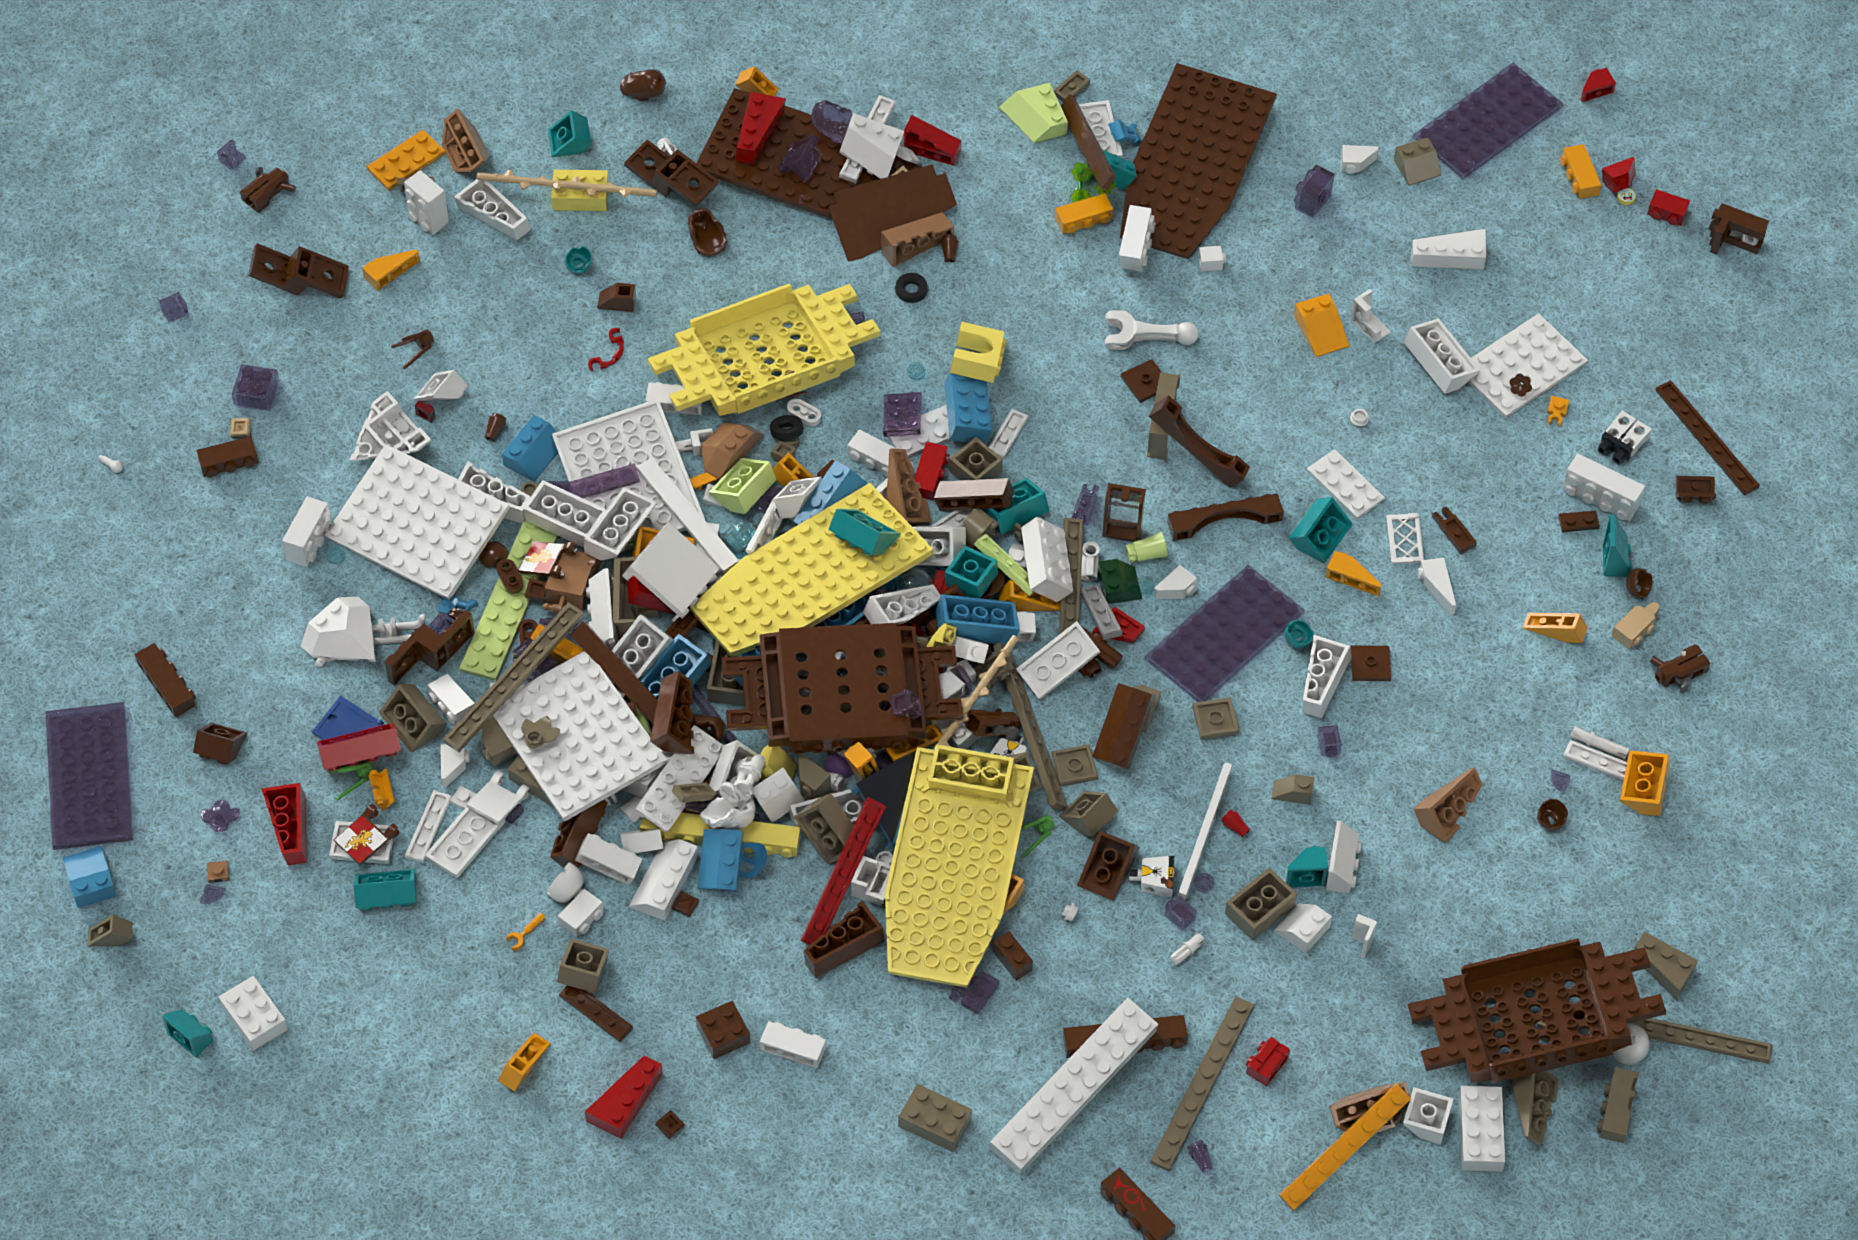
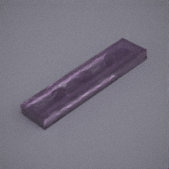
[562,463,640,498]

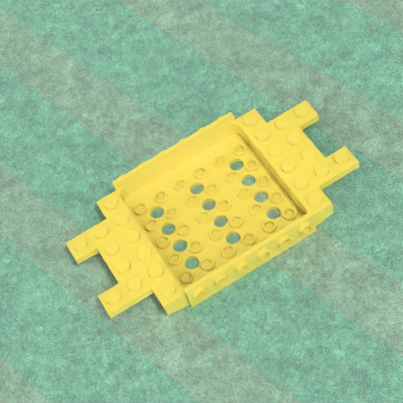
[648,284,881,416]

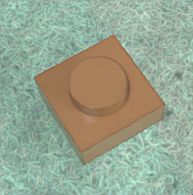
[207,861,229,883]

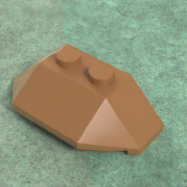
[442,109,489,173]
[701,423,764,481]
[1329,1082,1411,1133]

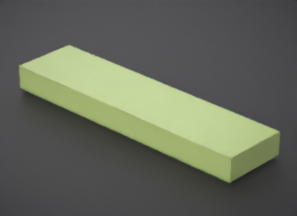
[974,534,1035,596]

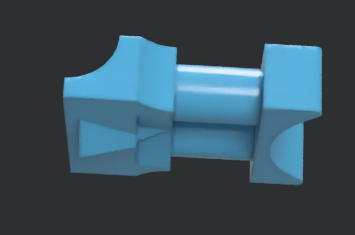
[1108,120,1142,146]
[438,594,478,617]

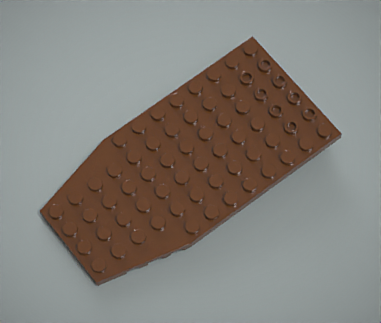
[1120,63,1277,259]
[696,88,921,219]

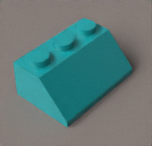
[982,478,1049,534]
[1289,497,1353,564]
[828,509,901,556]
[353,869,417,910]

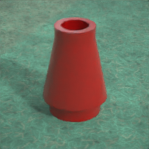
[1221,809,1251,838]

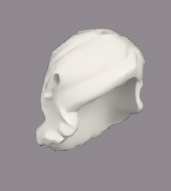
[700,797,755,830]

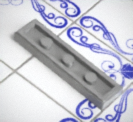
[1080,584,1122,640]

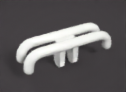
[372,614,426,645]

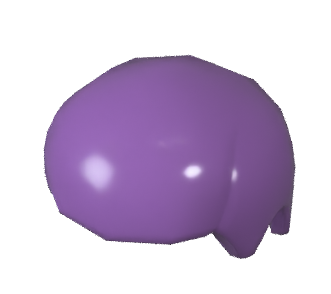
[825,753,854,779]

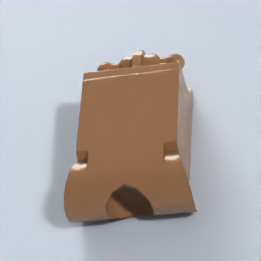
[543,551,603,614]

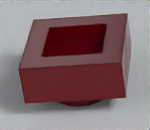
[415,400,436,423]

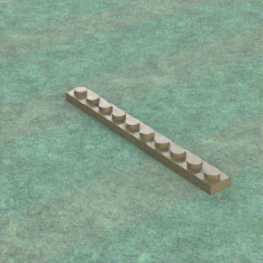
[443,602,584,753]
[993,642,1068,811]
[1150,996,1254,1171]

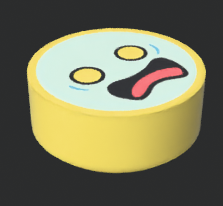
[1617,188,1636,205]

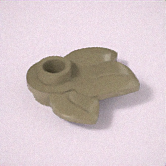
[521,716,560,749]

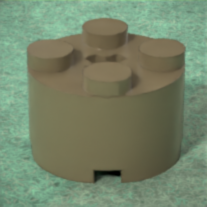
[963,508,999,552]

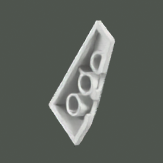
[863,585,941,625]

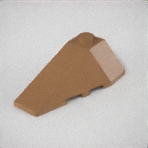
[886,448,932,526]
[1413,767,1482,842]

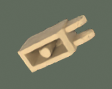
[1612,602,1660,649]

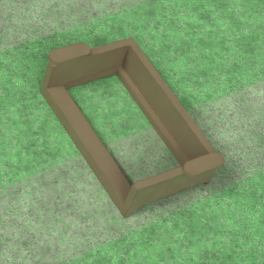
[1146,372,1181,463]
[613,555,638,641]

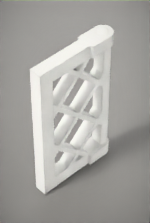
[1386,513,1425,564]

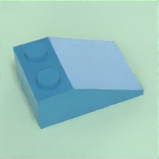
[63,846,116,908]

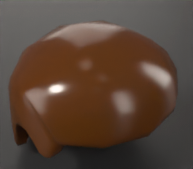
[478,541,509,569]
[1626,568,1653,598]
[1537,799,1568,831]

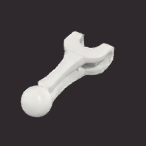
[1104,310,1199,350]

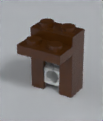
[1708,203,1769,255]

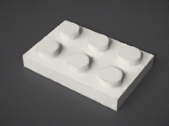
[329,821,394,864]

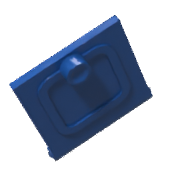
[312,695,384,740]

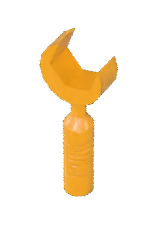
[506,913,545,951]

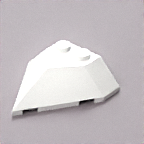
[350,391,432,462]
[301,596,376,662]

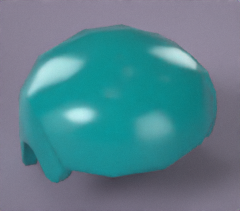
[564,245,593,274]
[1285,620,1314,649]

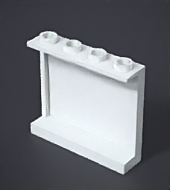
[622,522,719,622]

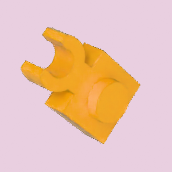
[1547,396,1569,427]

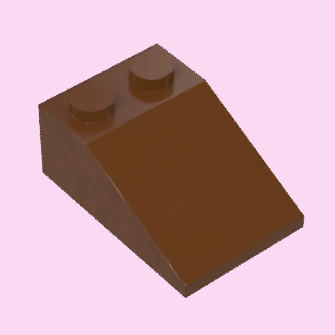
[1077,830,1140,900]

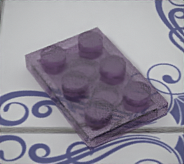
[883,392,922,437]

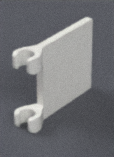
[467,771,530,824]

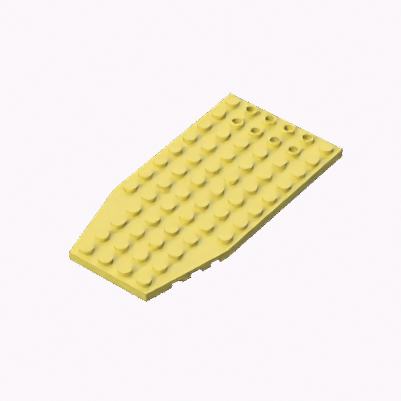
[690,483,934,657]
[885,744,1034,988]

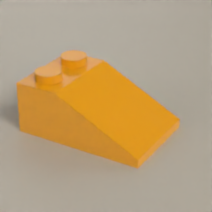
[1294,293,1350,357]

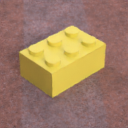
[552,170,609,211]

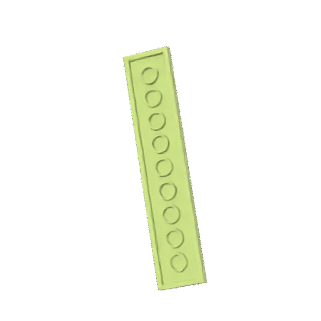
[459,521,558,681]

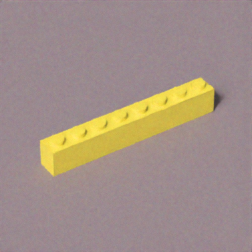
[640,812,801,858]

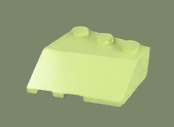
[999,83,1068,143]

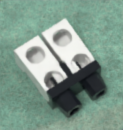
[1598,411,1652,465]

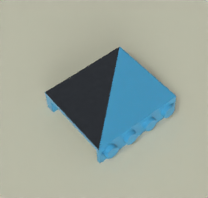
[850,750,917,850]

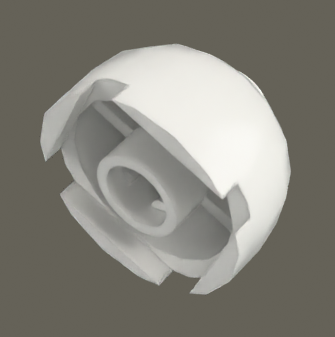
[546,862,584,903]
[1612,1023,1650,1065]

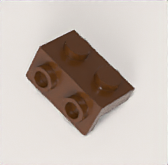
[1676,476,1716,503]

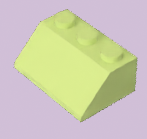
[709,458,777,514]

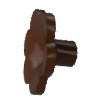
[1509,373,1532,397]

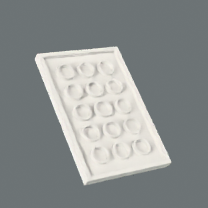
[1468,313,1588,418]

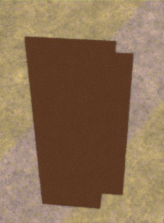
[829,164,957,262]

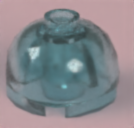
[721,518,758,555]
[895,567,934,591]

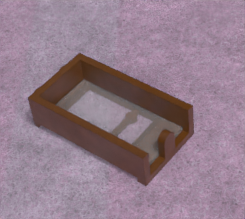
[1102,483,1146,542]

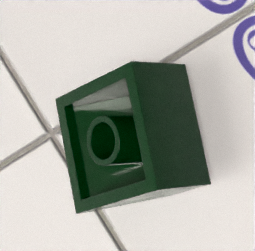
[1098,559,1142,604]

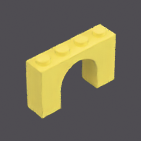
[950,322,1007,383]

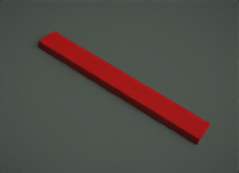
[800,797,886,945]

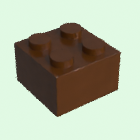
[696,1001,750,1059]

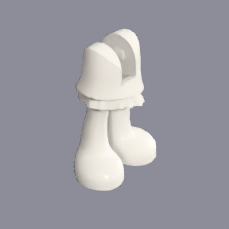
[719,755,765,803]

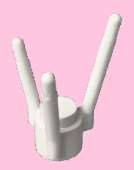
[657,138,677,156]

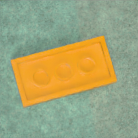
[366,130,446,191]

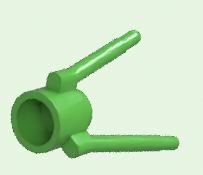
[328,760,373,800]
[1021,814,1054,858]

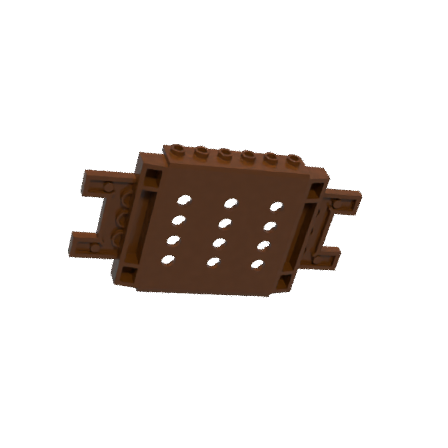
[722,623,963,754]
[1407,938,1666,1083]

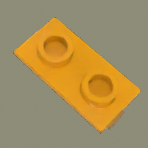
[368,768,395,811]

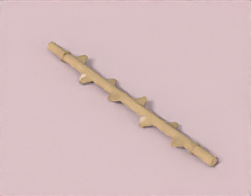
[477,170,657,197]
[933,635,1019,750]

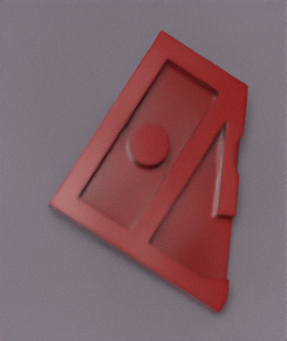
[1092,606,1145,643]

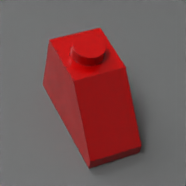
[1581,67,1616,102]
[1602,157,1635,193]

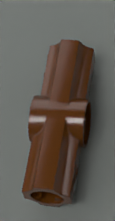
[1081,626,1123,669]

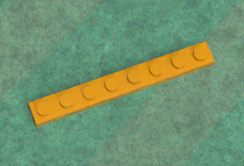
[1279,1084,1411,1211]

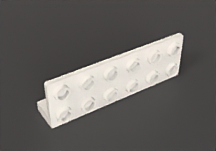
[629,725,724,832]

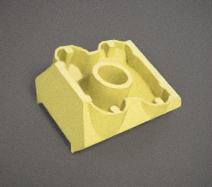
[759,745,797,781]

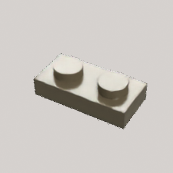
[1054,70,1090,102]
[672,782,716,803]

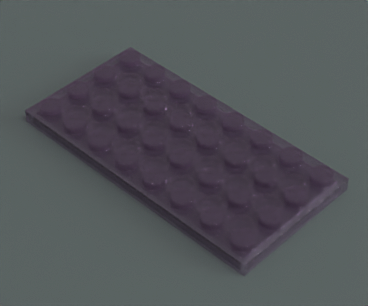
[1413,62,1564,180]
[1144,565,1305,702]
[45,702,133,850]

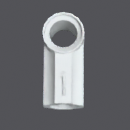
[1081,541,1100,582]

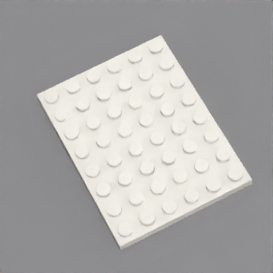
[552,399,705,552]
[324,444,511,600]
[493,651,667,822]

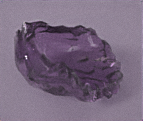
[811,100,853,143]

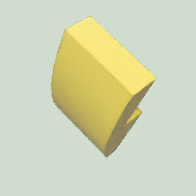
[927,624,957,647]

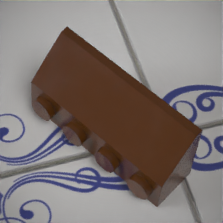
[1092,683,1155,769]

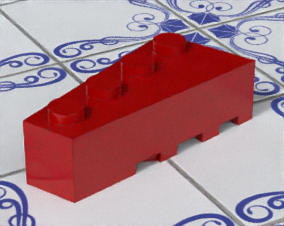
[736,92,786,164]
[261,783,307,865]
[585,1055,663,1139]

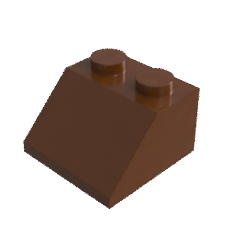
[193,722,247,764]

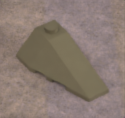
[1512,1071,1558,1145]

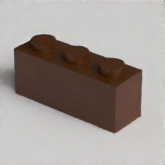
[196,436,258,477]

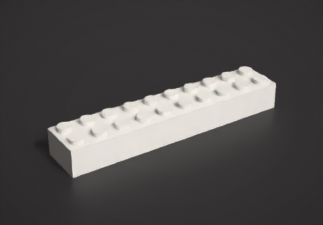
[989,997,1158,1175]

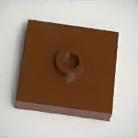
[1120,359,1161,403]
[1350,645,1391,681]

